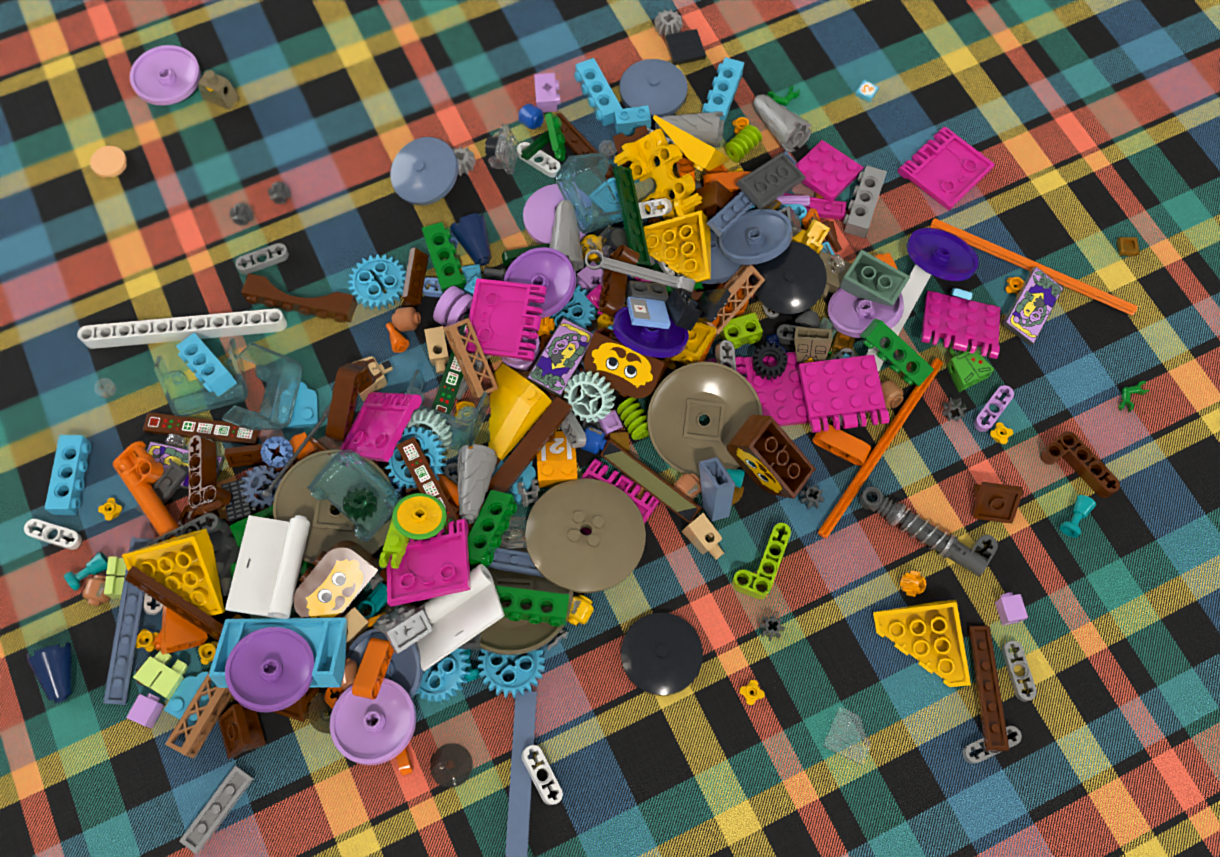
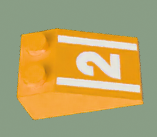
[537,431,578,488]

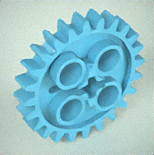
[348,254,406,310]
[550,285,596,334]
[385,427,447,489]
[416,648,471,702]
[478,649,545,698]

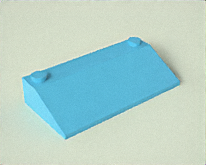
[209,618,347,688]

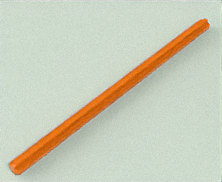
[930,218,1138,316]
[818,358,943,539]

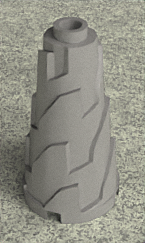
[754,94,812,152]
[655,111,724,147]
[549,200,584,272]
[458,444,498,524]

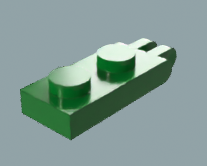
[545,112,566,161]

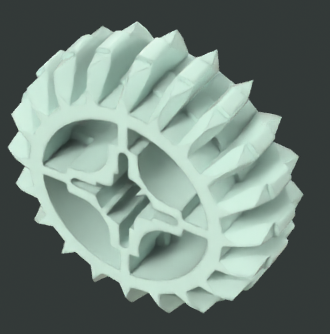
[564,371,616,423]
[403,409,453,460]

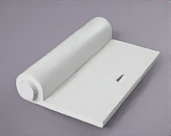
[225,515,311,619]
[415,564,505,671]

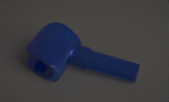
[766,334,788,355]

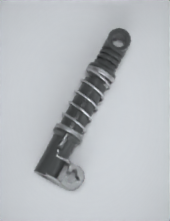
[859,487,998,577]

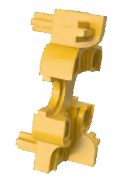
[614,128,702,220]

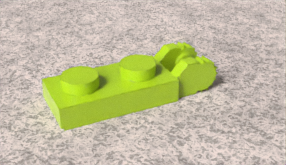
[379,520,409,569]

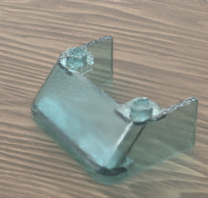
[154,338,248,417]
[222,342,303,430]
[405,369,490,451]

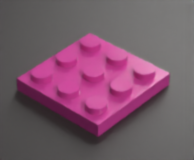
[795,140,864,203]

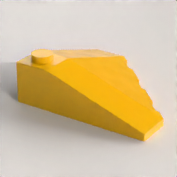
[653,115,730,171]
[643,210,711,283]
[488,363,552,460]
[122,529,225,616]
[873,599,971,687]

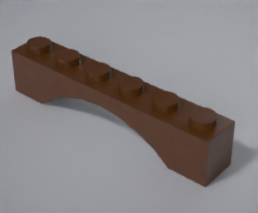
[241,273,357,323]

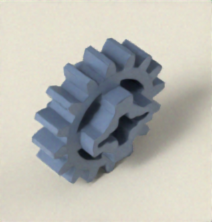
[240,466,282,509]

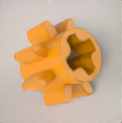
[536,316,555,336]
[900,570,926,597]

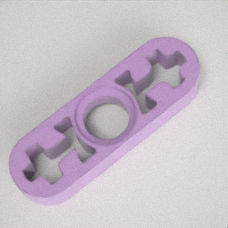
[974,385,1014,432]

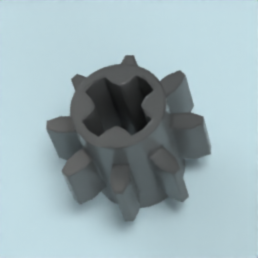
[268,182,291,204]
[229,203,254,226]
[942,397,967,422]
[799,484,824,509]
[758,614,785,641]

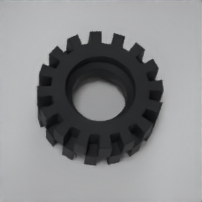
[752,343,788,380]

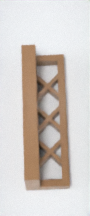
[700,265,765,335]
[443,318,498,398]
[165,671,232,759]

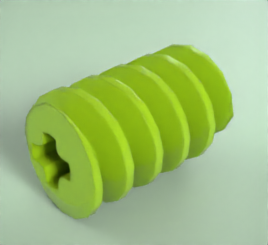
[725,125,762,163]
[617,397,649,440]

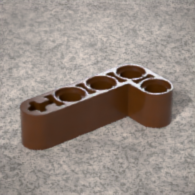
[599,244,640,319]
[325,363,368,442]
[1040,431,1120,498]
[188,435,231,511]

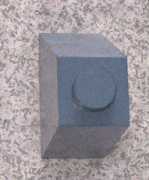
[699,457,735,521]

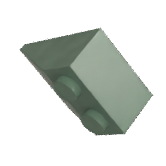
[839,249,910,307]

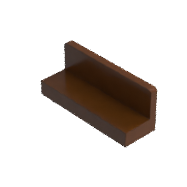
[402,247,428,307]
[224,444,284,467]

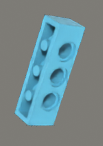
[702,57,744,123]
[574,58,622,126]
[176,332,237,397]
[45,435,91,515]

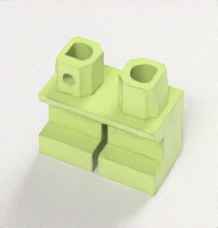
[104,557,126,599]
[133,651,189,701]

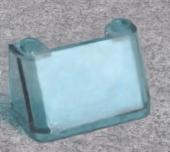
[556,153,623,234]
[307,449,404,543]

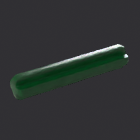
[521,130,550,160]

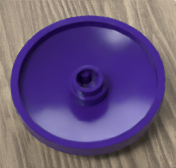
[907,228,979,281]
[612,306,689,358]

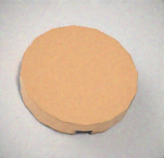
[90,146,127,178]

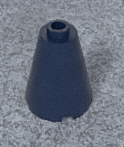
[450,213,492,266]
[26,642,72,703]

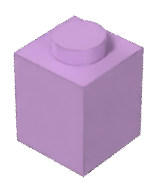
[995,592,1028,626]
[126,693,165,729]

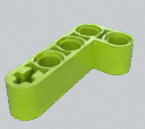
[732,523,791,599]

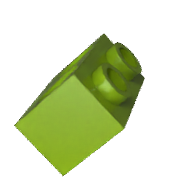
[720,312,763,350]

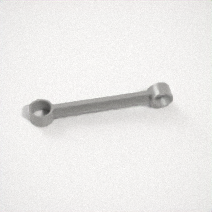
[585,250,696,293]

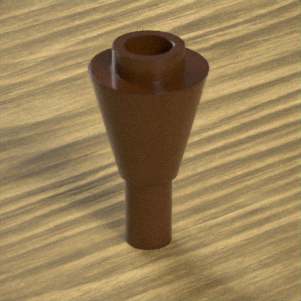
[822,220,842,253]

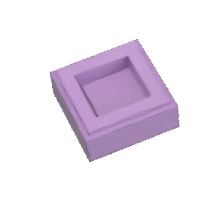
[598,410,623,435]

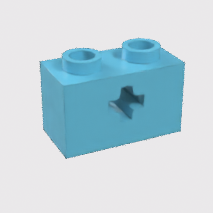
[614,106,651,136]

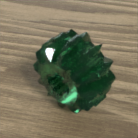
[343,487,377,522]

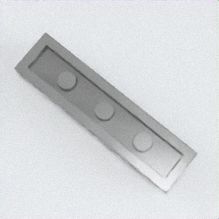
[179,766,254,854]

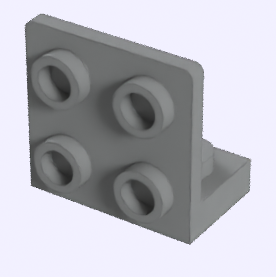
[373,603,433,654]

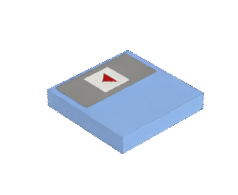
[627,297,671,329]

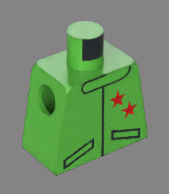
[947,348,994,392]

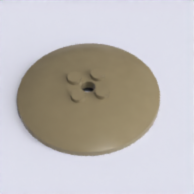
[647,362,763,478]
[273,450,396,565]
[525,479,646,593]
[469,538,573,655]

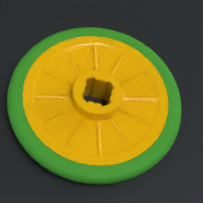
[392,493,447,540]

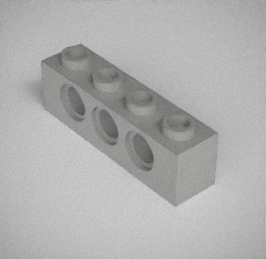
[843,165,887,238]

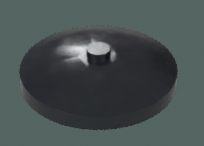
[752,241,827,315]
[621,613,703,696]

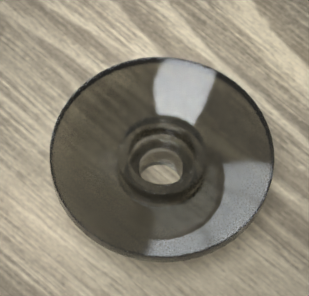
[308,692,339,734]
[430,744,473,788]

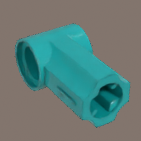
[357,582,387,620]

